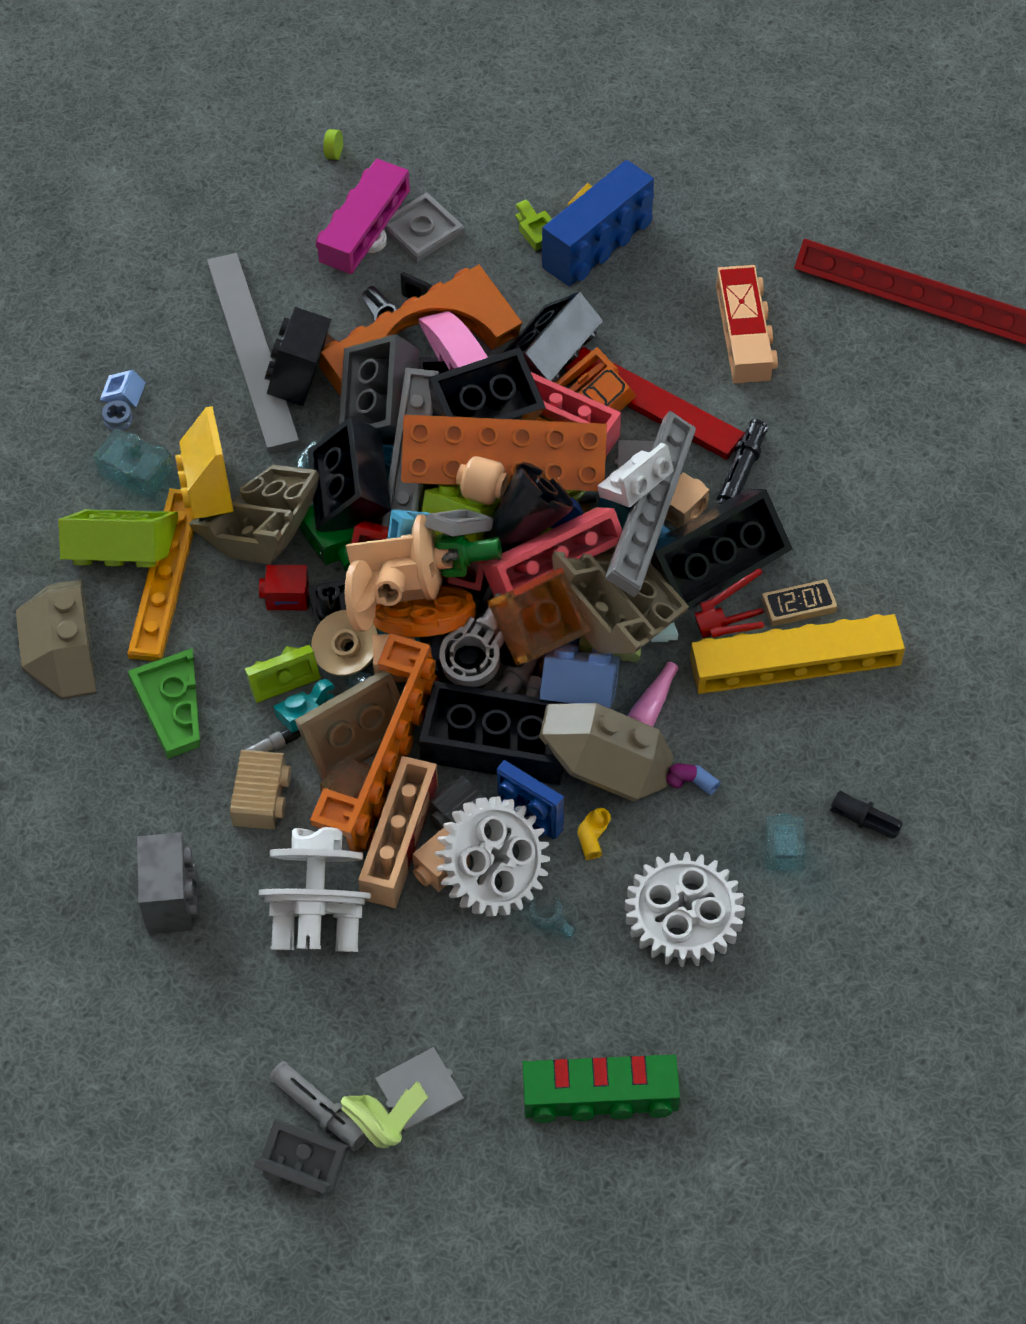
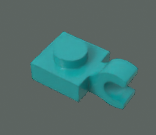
[273,679,335,733]

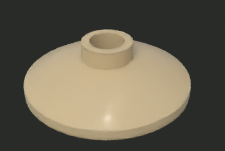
[311,610,379,676]

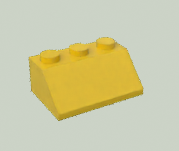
[175,406,234,519]

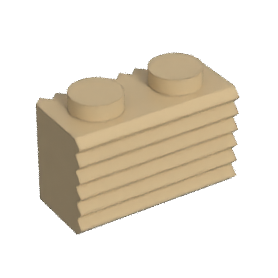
[230,750,291,830]

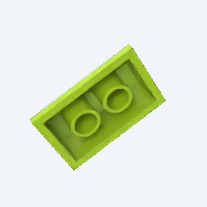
[58,509,178,567]

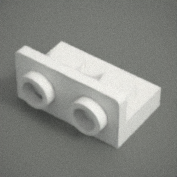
[597,443,674,507]

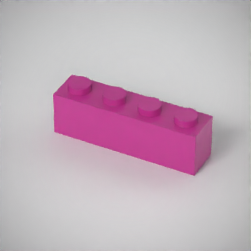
[315,158,410,275]

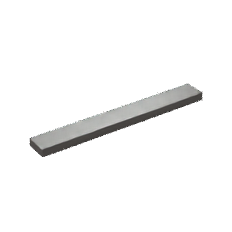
[207,253,300,454]
[605,411,696,597]

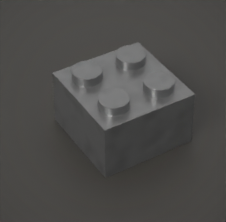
[137,832,199,934]

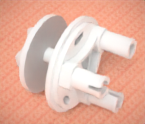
[259,827,371,952]

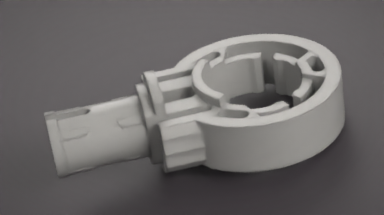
[439,593,515,687]

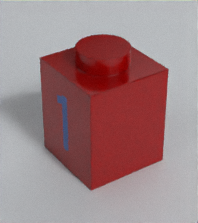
[259,565,310,611]

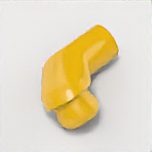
[577,807,611,860]

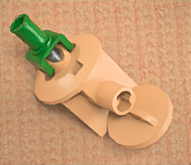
[345,514,502,632]

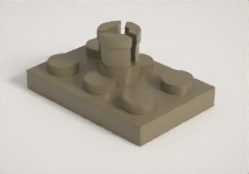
[295,671,401,782]

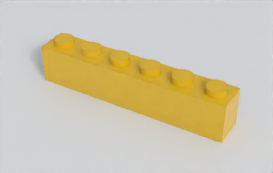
[690,614,905,694]

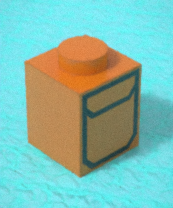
[581,365,637,412]

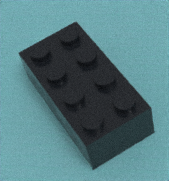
[650,488,793,611]
[419,681,570,785]

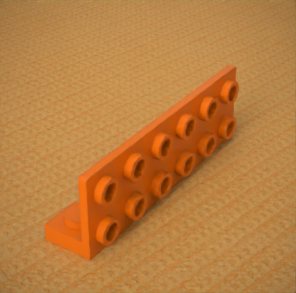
[401,414,607,492]
[310,633,439,853]

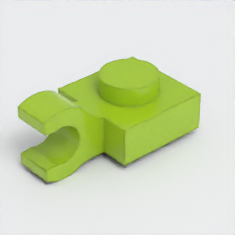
[515,199,552,251]

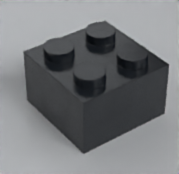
[264,307,332,406]

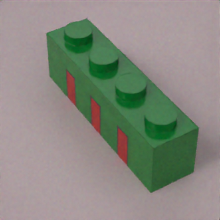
[522,1054,680,1123]

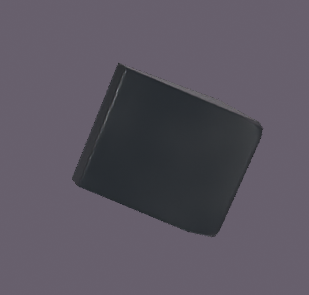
[400,272,432,298]

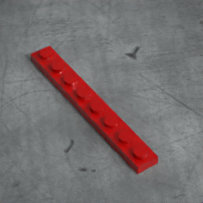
[794,238,1026,344]

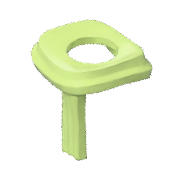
[340,1082,429,1148]

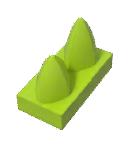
[245,645,321,703]

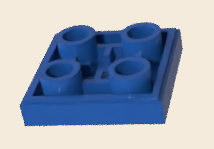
[497,760,564,839]

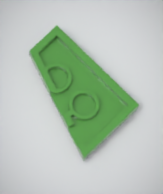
[128,648,200,759]

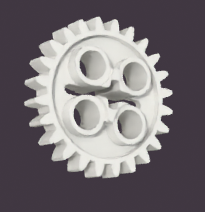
[435,796,550,916]
[625,852,745,967]

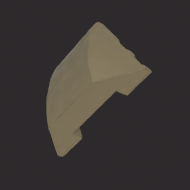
[188,465,320,565]
[552,551,689,654]

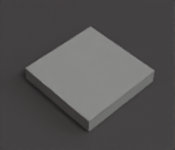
[384,192,465,262]

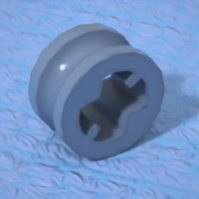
[102,400,133,431]

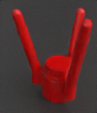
[694,569,764,639]

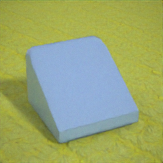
[100,370,146,407]

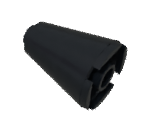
[482,462,574,553]

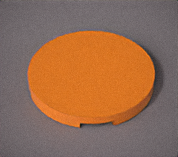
[373,584,476,637]

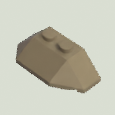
[16,579,97,699]
[539,703,674,802]

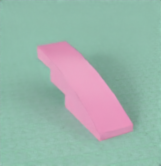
[418,311,488,370]

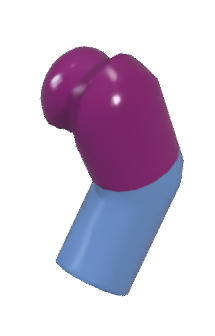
[667,763,721,796]

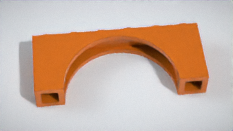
[319,264,522,397]

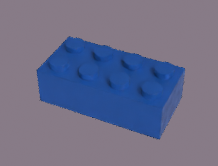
[542,159,654,287]

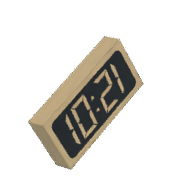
[761,579,838,627]

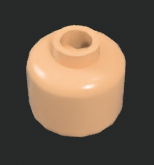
[456,456,509,505]

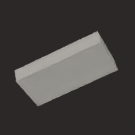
[425,509,493,536]

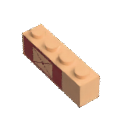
[716,265,778,383]
[358,756,438,909]

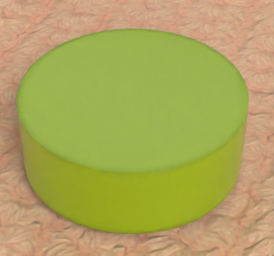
[323,129,343,160]

